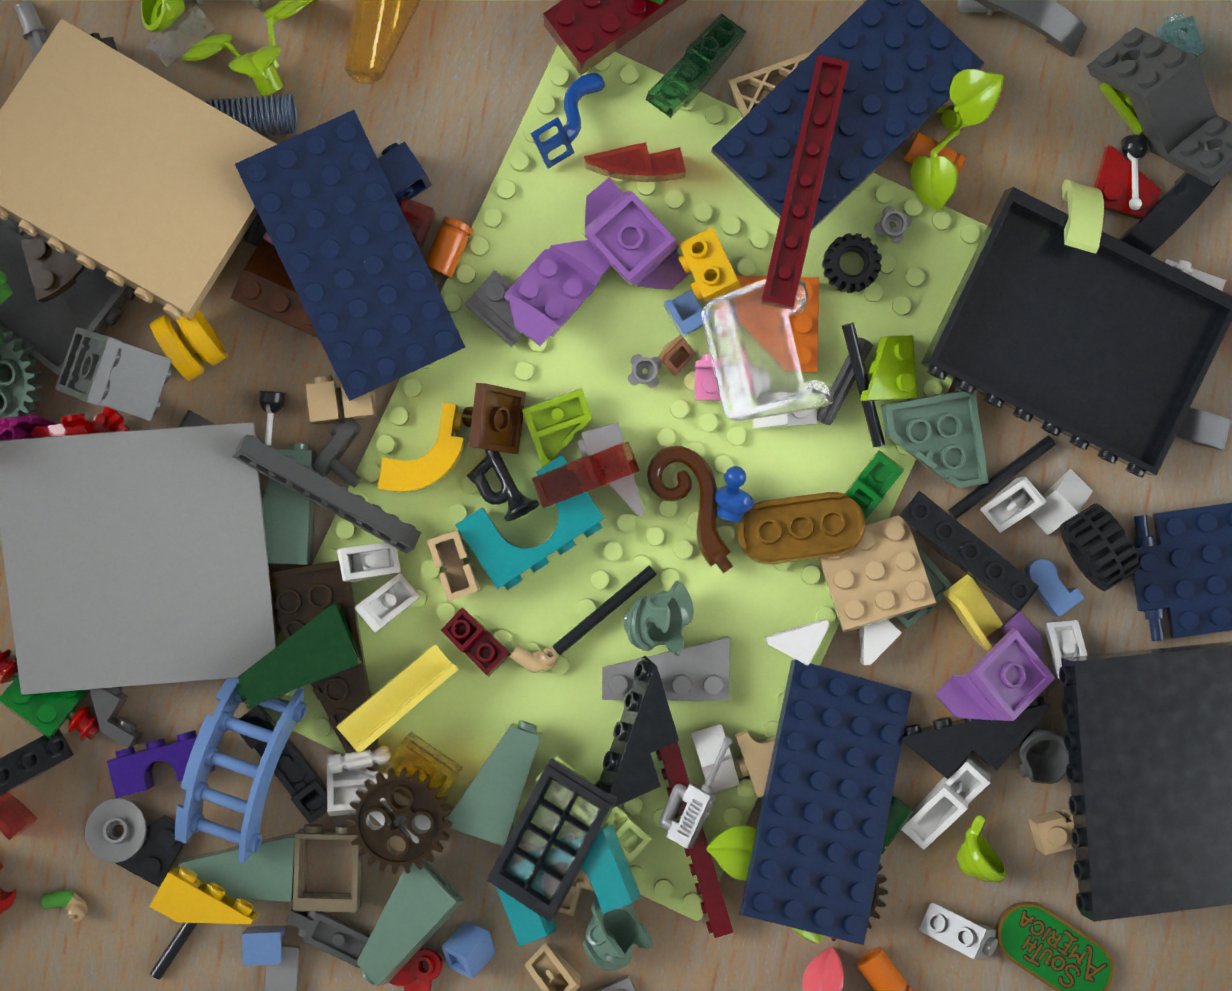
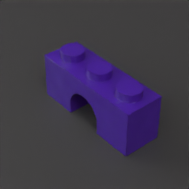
[107,730,216,798]

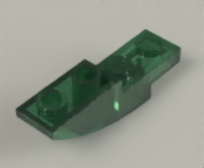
[645,13,746,118]

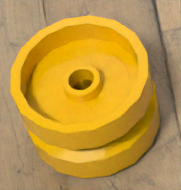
[150,309,228,382]

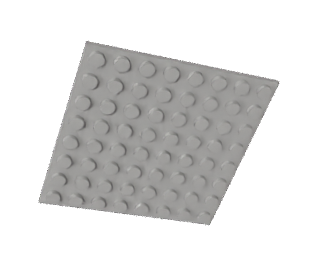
[0,421,277,695]

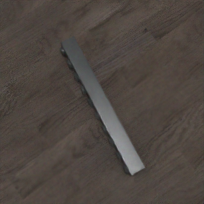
[232,434,421,553]

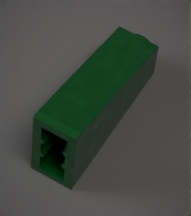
[236,603,362,707]

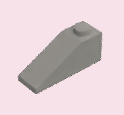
[577,422,645,516]

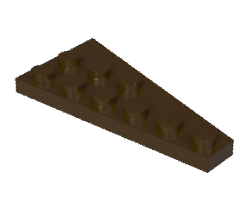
[269,561,380,753]

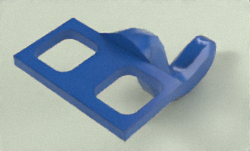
[530,73,605,169]

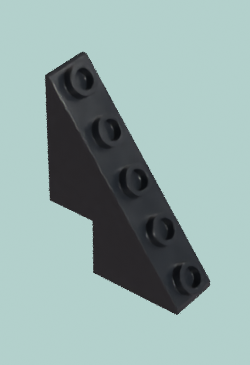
[899,491,1039,612]
[595,656,679,808]
[901,696,1051,779]
[0,729,74,796]

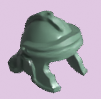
[624,580,694,656]
[583,897,653,971]

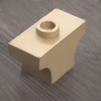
[734,730,776,798]

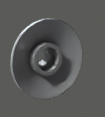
[85,798,147,863]

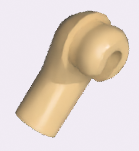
[509,644,558,673]

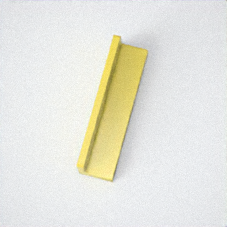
[336,644,458,753]

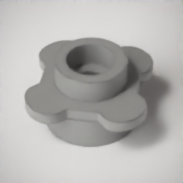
[874,206,912,243]
[628,354,662,388]

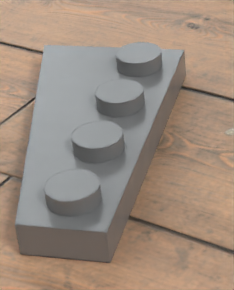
[602,637,730,701]

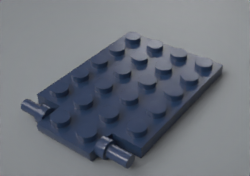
[1132,502,1232,641]

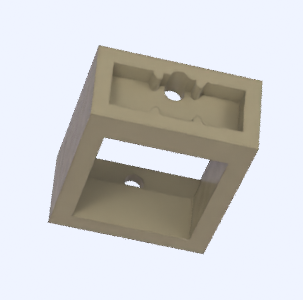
[293,824,363,912]

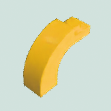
[377,402,466,492]

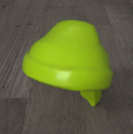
[141,0,185,32]
[957,815,1007,883]

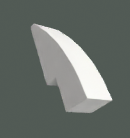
[901,754,991,850]

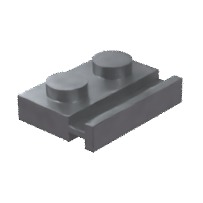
[464,270,523,348]

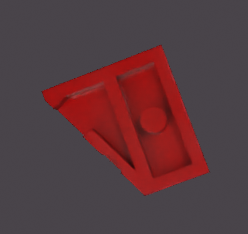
[1094,145,1161,220]

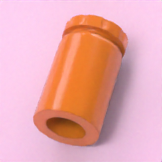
[904,131,966,175]
[425,216,473,279]
[856,946,913,991]

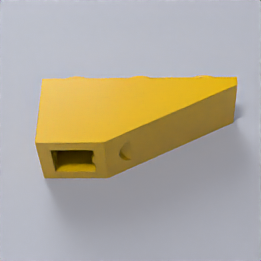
[149,866,259,924]

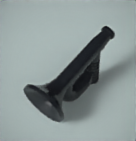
[467,450,539,521]

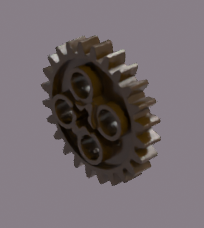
[346,767,453,874]

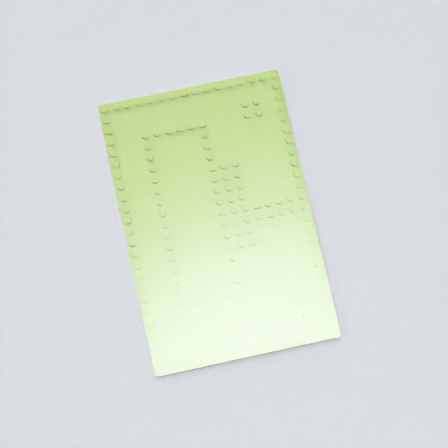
[246,45,987,921]

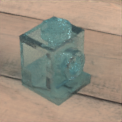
[1156,13,1205,57]

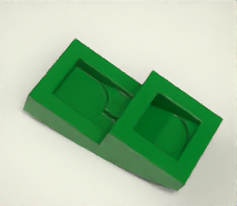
[845,450,904,520]

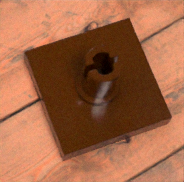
[462,383,526,454]

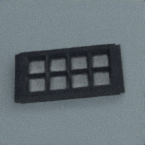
[487,758,617,922]

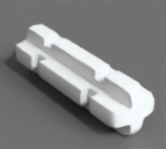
[328,745,391,774]

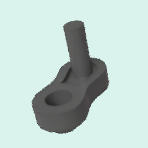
[313,419,362,488]

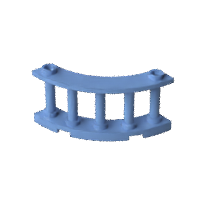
[175,678,307,864]

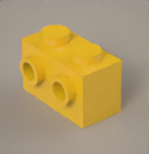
[678,227,743,308]

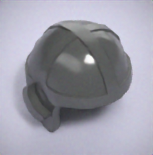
[1018,728,1069,784]

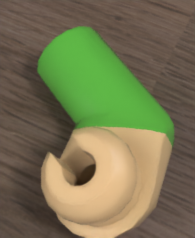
[41,890,88,922]

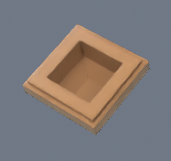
[658,335,696,376]

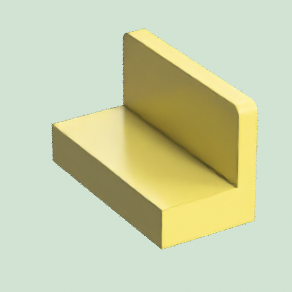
[943,574,1003,652]

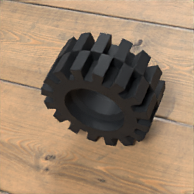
[822,233,882,293]

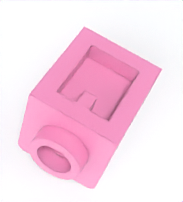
[695,354,728,401]

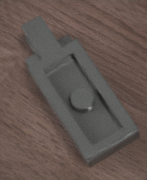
[286,908,370,968]

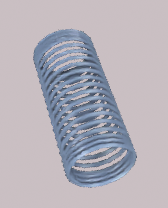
[201,93,298,136]

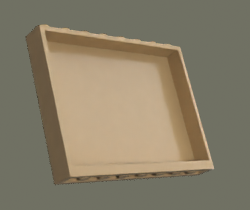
[0,18,277,321]

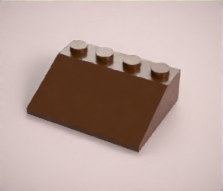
[231,231,319,339]

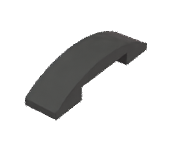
[975,0,1087,56]

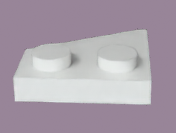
[327,754,393,816]

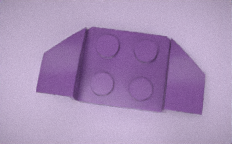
[585,178,691,290]
[504,240,611,346]
[935,611,1055,721]

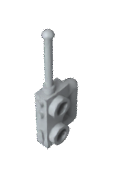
[659,737,732,849]

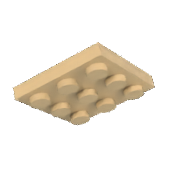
[818,515,936,633]

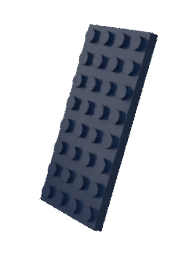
[711,0,984,232]
[235,110,466,401]
[739,659,912,945]

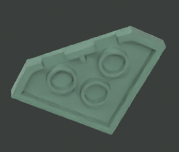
[881,391,989,488]

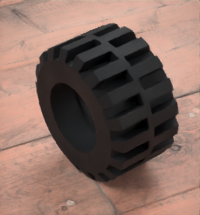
[1060,503,1140,591]

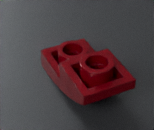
[441,607,511,677]

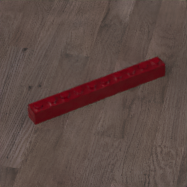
[656,742,734,938]

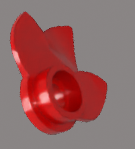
[389,947,443,991]

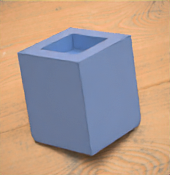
[663,290,711,338]
[442,921,496,979]
[242,925,286,966]

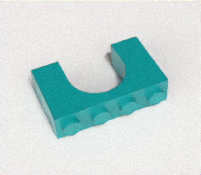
[455,455,604,590]
[496,824,641,947]

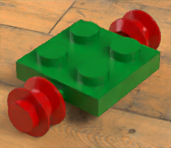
[0,649,100,741]

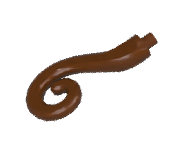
[647,446,733,574]

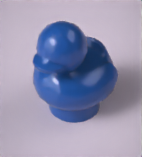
[715,466,754,522]

